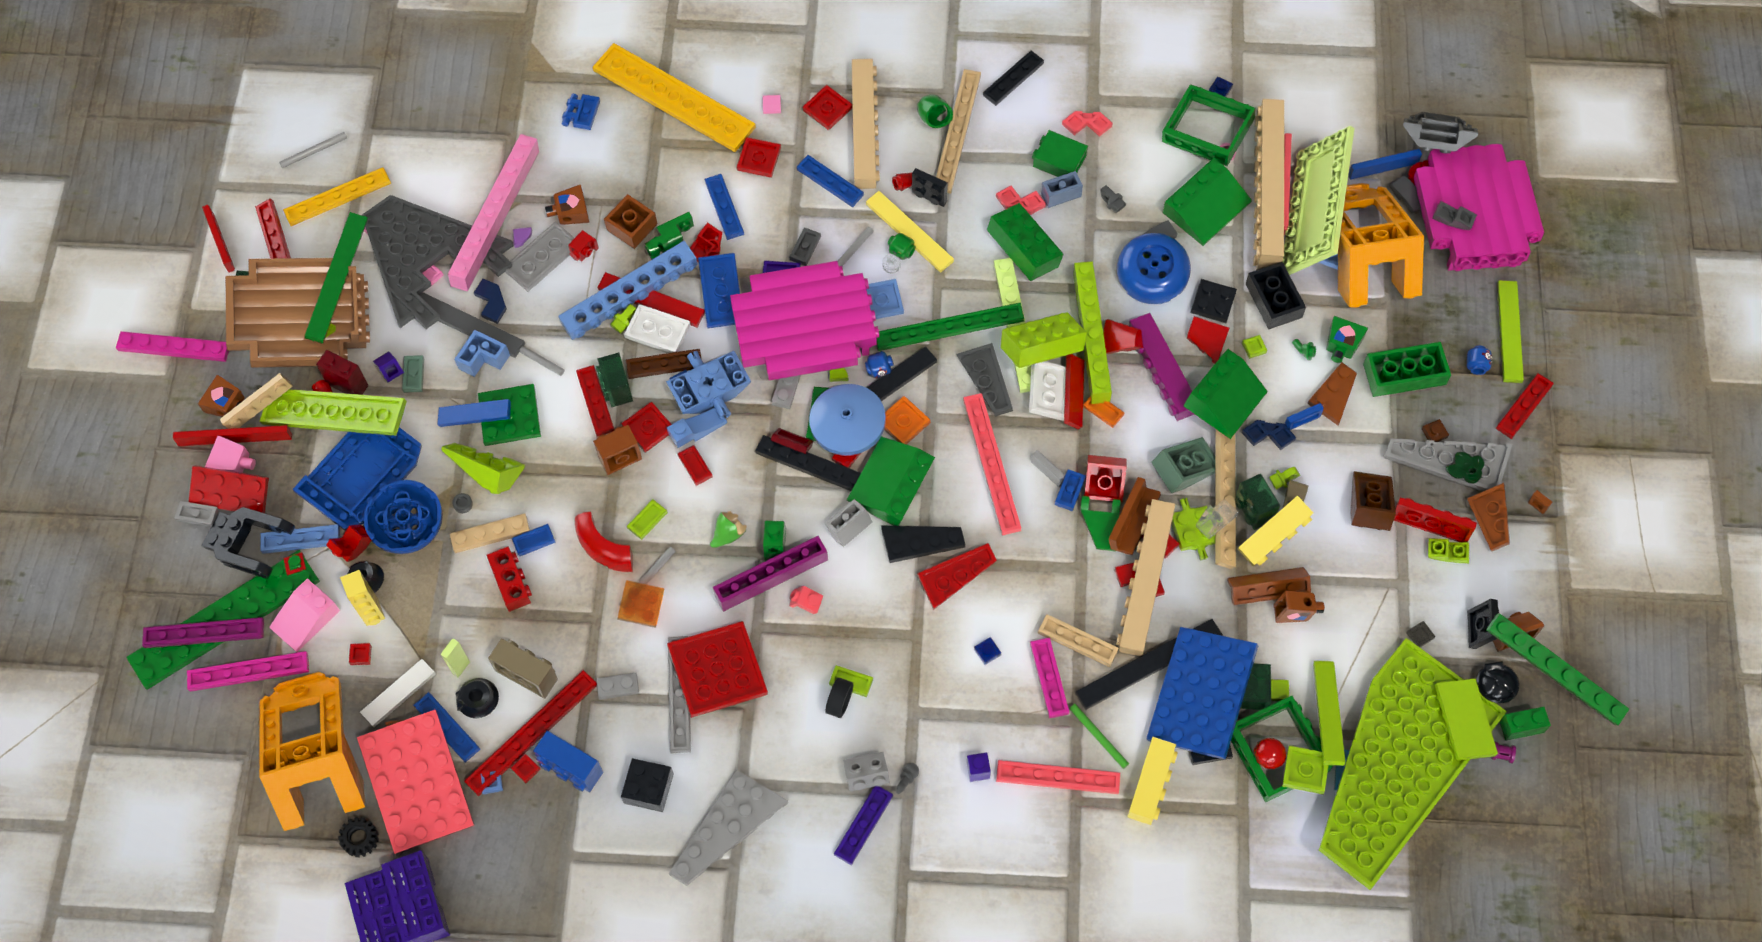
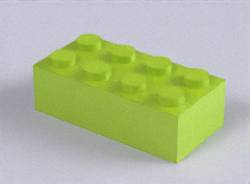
[1000,312,1086,368]

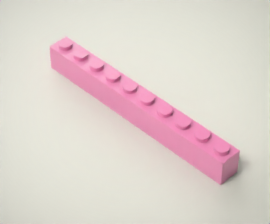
[448,134,539,291]

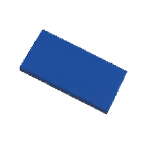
[698,253,740,328]

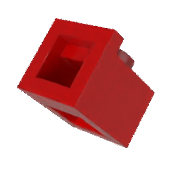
[568,230,599,262]

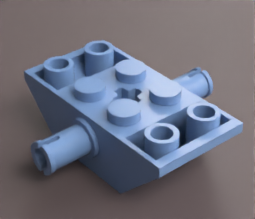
[666,351,751,419]

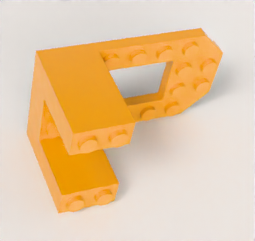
[1338,183,1424,308]
[259,672,365,831]

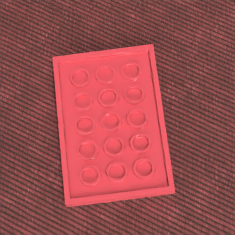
[357,709,475,854]

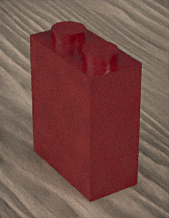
[316,350,369,395]

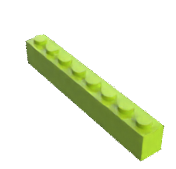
[1073,261,1112,404]

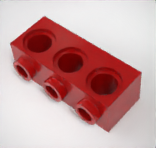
[487,546,532,612]

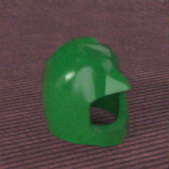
[917,94,953,128]

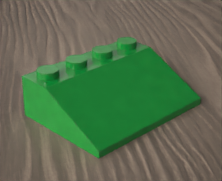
[1163,158,1252,246]
[1184,349,1268,439]
[846,436,935,526]

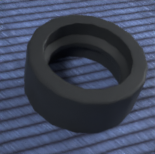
[825,678,854,718]

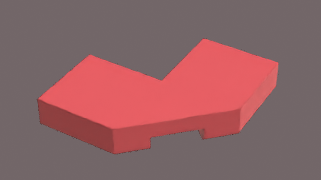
[1062,111,1113,137]
[996,185,1046,215]

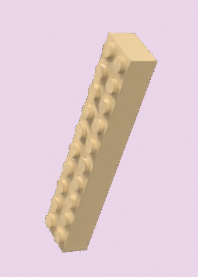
[1253,99,1284,270]

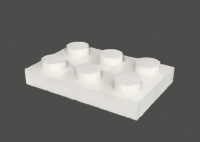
[624,304,691,353]
[1029,361,1066,421]

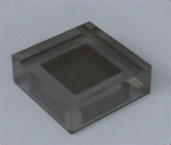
[1406,621,1436,647]

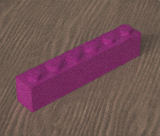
[1129,313,1195,421]
[713,536,828,612]

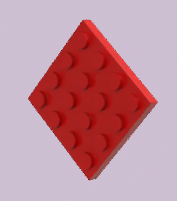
[667,621,768,718]

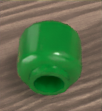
[887,233,916,260]

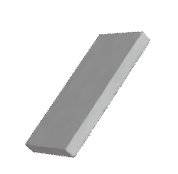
[505,222,574,292]

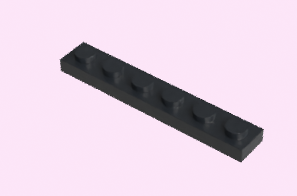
[755,435,861,491]

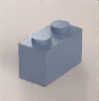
[1041,171,1083,208]

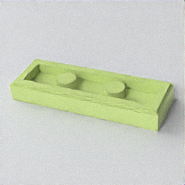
[441,639,470,678]

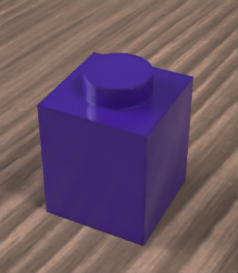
[373,351,404,382]
[967,752,991,782]

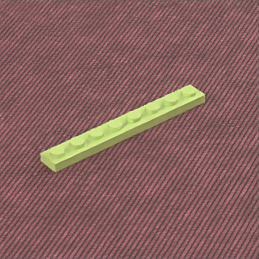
[994,258,1031,393]

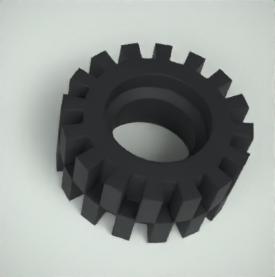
[338,817,379,858]

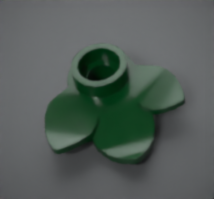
[1445,452,1485,484]

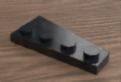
[881,525,965,563]

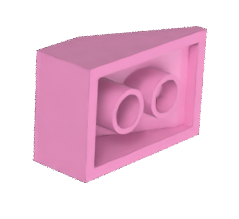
[269,578,340,652]

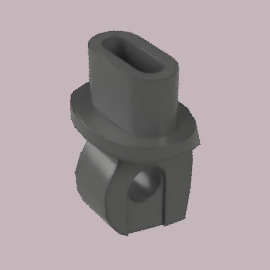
[1101,185,1126,213]

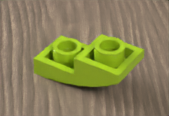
[1428,539,1469,564]

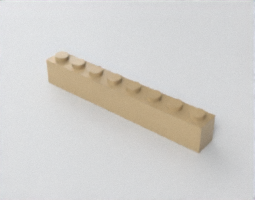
[852,59,880,189]
[1116,499,1175,657]

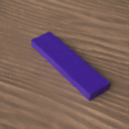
[834,786,893,866]

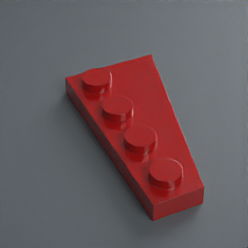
[917,543,997,610]

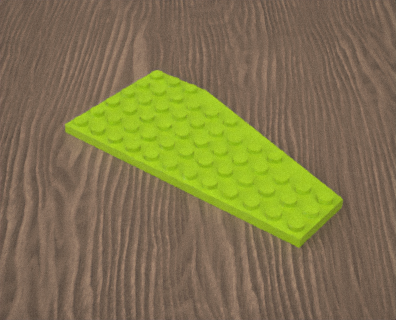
[1318,638,1507,890]

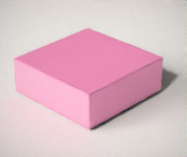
[763,95,781,114]

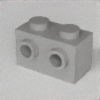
[825,499,872,547]
[843,752,890,791]

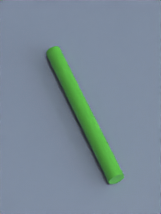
[1069,704,1129,769]

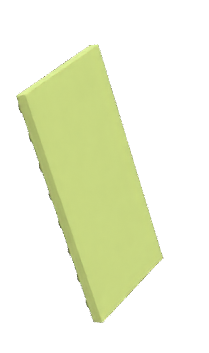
[1282,126,1355,275]

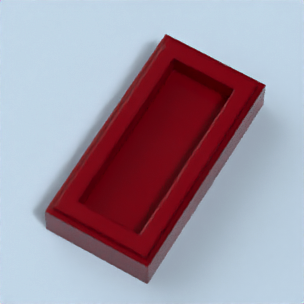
[771,428,813,454]

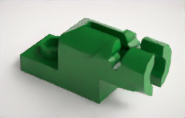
[644,212,694,260]

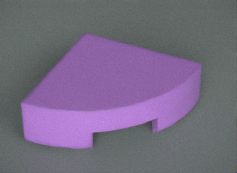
[513,227,532,248]

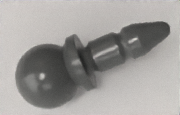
[896,763,919,794]

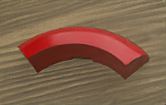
[574,511,633,572]

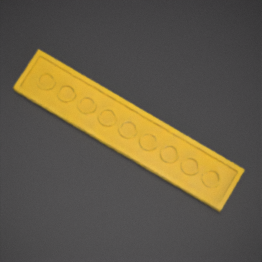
[593,43,756,152]

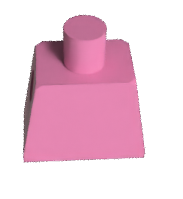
[205,436,256,473]

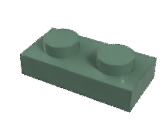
[402,355,424,393]

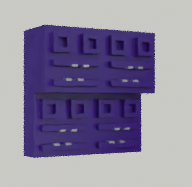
[345,850,450,942]

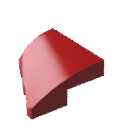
[690,222,723,262]
[1187,316,1230,364]
[1103,319,1143,354]

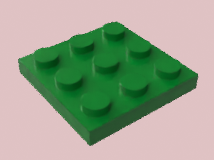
[478,384,541,446]

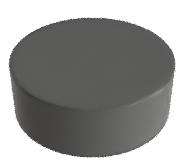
[452,493,473,514]

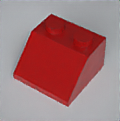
[1084,455,1127,502]

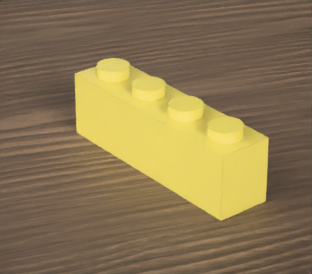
[1238,495,1313,567]
[340,570,385,626]
[1128,737,1178,825]

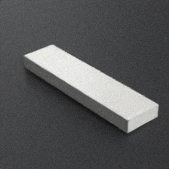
[360,659,436,727]

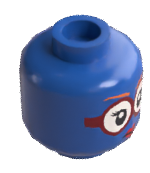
[1466,345,1492,375]
[865,351,894,378]

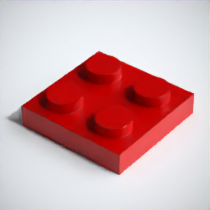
[803,85,853,130]
[737,137,781,178]
[621,402,672,453]

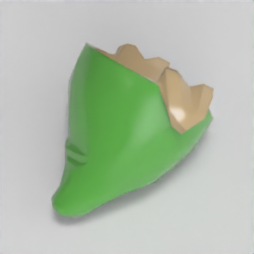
[710,511,747,548]

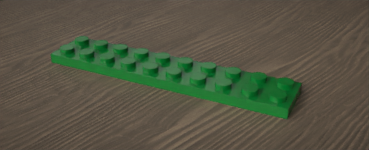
[126,550,320,690]

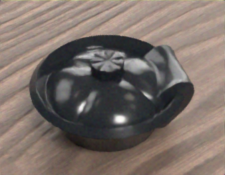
[347,561,384,593]
[1476,661,1519,703]
[456,678,499,718]

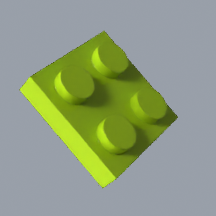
[1282,746,1329,795]

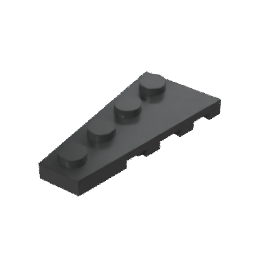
[957,343,1013,417]

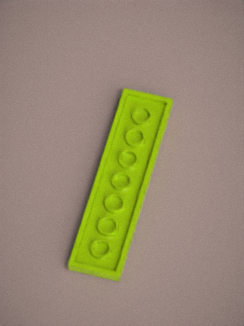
[259,389,407,436]

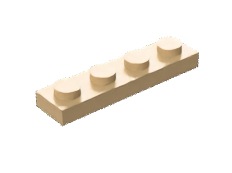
[220,373,293,429]
[450,513,530,553]
[1038,614,1119,667]

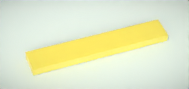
[866,191,954,273]

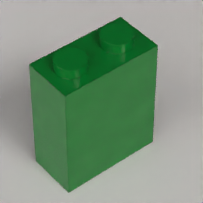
[1032,130,1088,177]

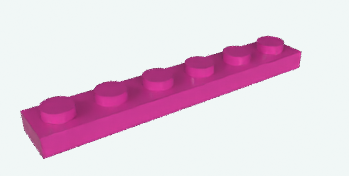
[116,331,229,362]
[187,651,309,692]

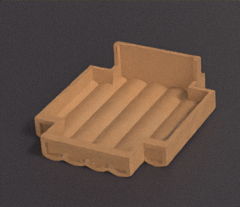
[225,258,370,368]

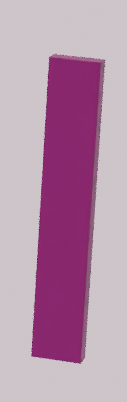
[142,617,264,648]

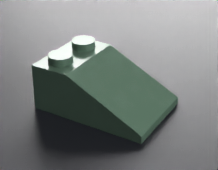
[1151,437,1215,494]

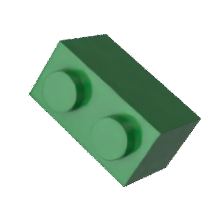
[1499,707,1551,741]

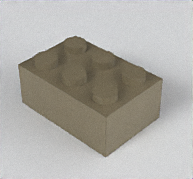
[488,638,558,699]

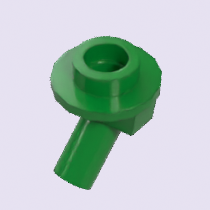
[1292,339,1316,360]

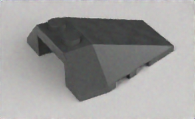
[1403,112,1478,153]

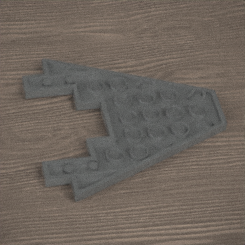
[362,195,514,329]

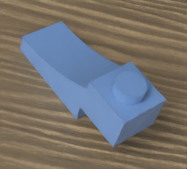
[667,407,727,448]

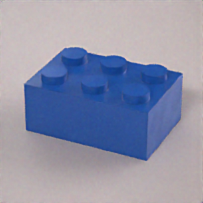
[533,731,603,792]

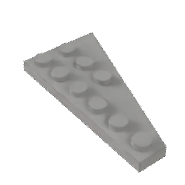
[1384,439,1513,491]
[669,770,788,886]

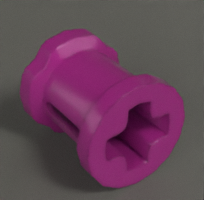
[1491,741,1516,764]

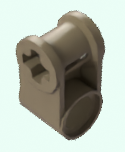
[1282,480,1309,509]

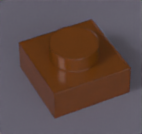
[1422,419,1449,442]

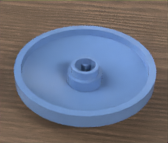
[809,384,886,455]

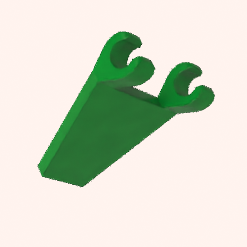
[1080,496,1121,551]

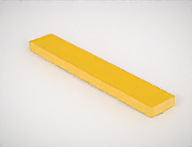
[283,167,391,226]

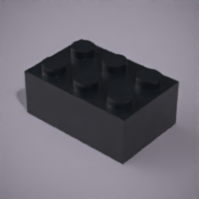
[1246,262,1306,330]

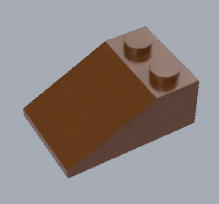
[1350,471,1396,531]

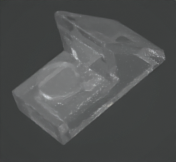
[1196,499,1238,539]

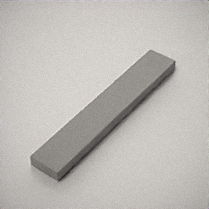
[668,636,691,753]

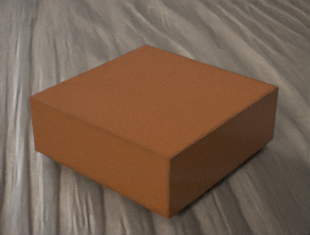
[1528,490,1552,514]

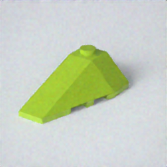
[441,443,525,494]

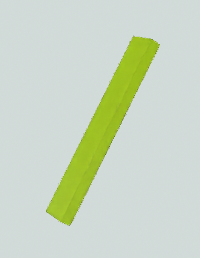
[1497,280,1524,383]
[1313,661,1345,766]

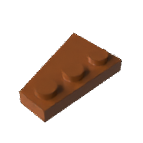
[1308,362,1357,426]
[1467,483,1510,552]

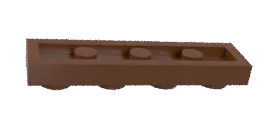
[626,349,702,379]

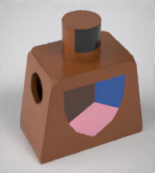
[545,184,589,225]
[198,375,245,417]
[1274,591,1325,623]

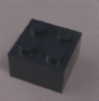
[621,758,674,812]

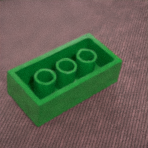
[987,203,1064,281]
[1363,342,1451,397]

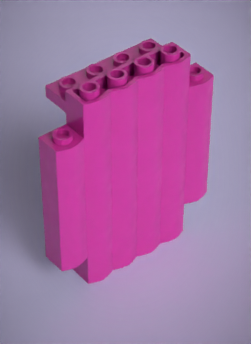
[1414,144,1544,271]
[730,261,879,380]

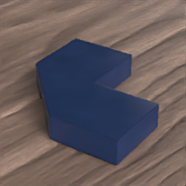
[474,278,507,324]
[1242,420,1296,450]

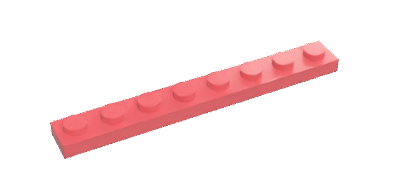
[963,393,1021,536]

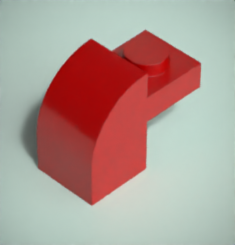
[326,524,371,562]

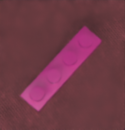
[1030,638,1069,719]

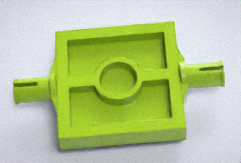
[1172,498,1215,560]

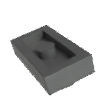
[789,227,821,266]

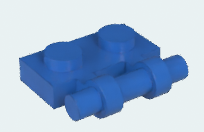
[562,93,600,130]

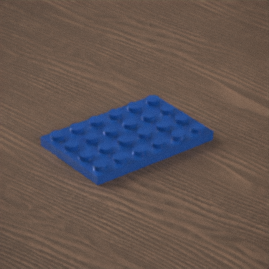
[1146,627,1258,760]

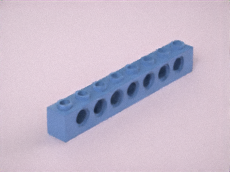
[558,241,698,340]

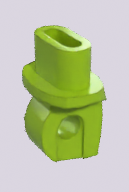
[610,304,636,333]
[1269,467,1301,490]

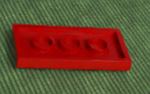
[189,465,269,513]
[1394,497,1477,542]

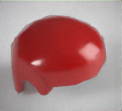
[1253,738,1286,769]

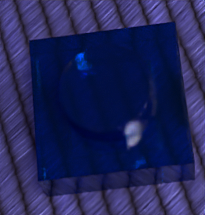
[1209,76,1233,97]
[974,637,1001,665]

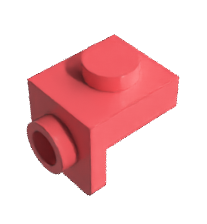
[789,586,823,614]

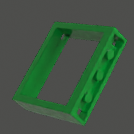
[1162,84,1256,166]
[1231,696,1333,803]

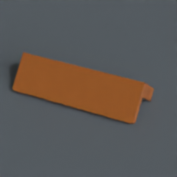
[1109,477,1161,555]
[1227,567,1311,605]

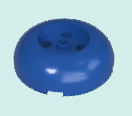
[1117,233,1191,304]
[364,480,443,554]

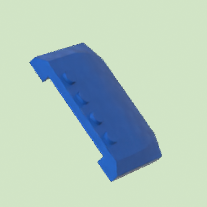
[293,427,422,531]

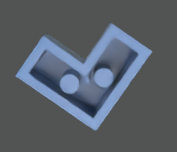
[455,330,510,377]

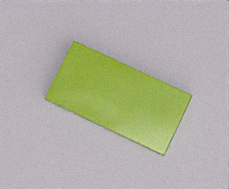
[1435,678,1498,761]

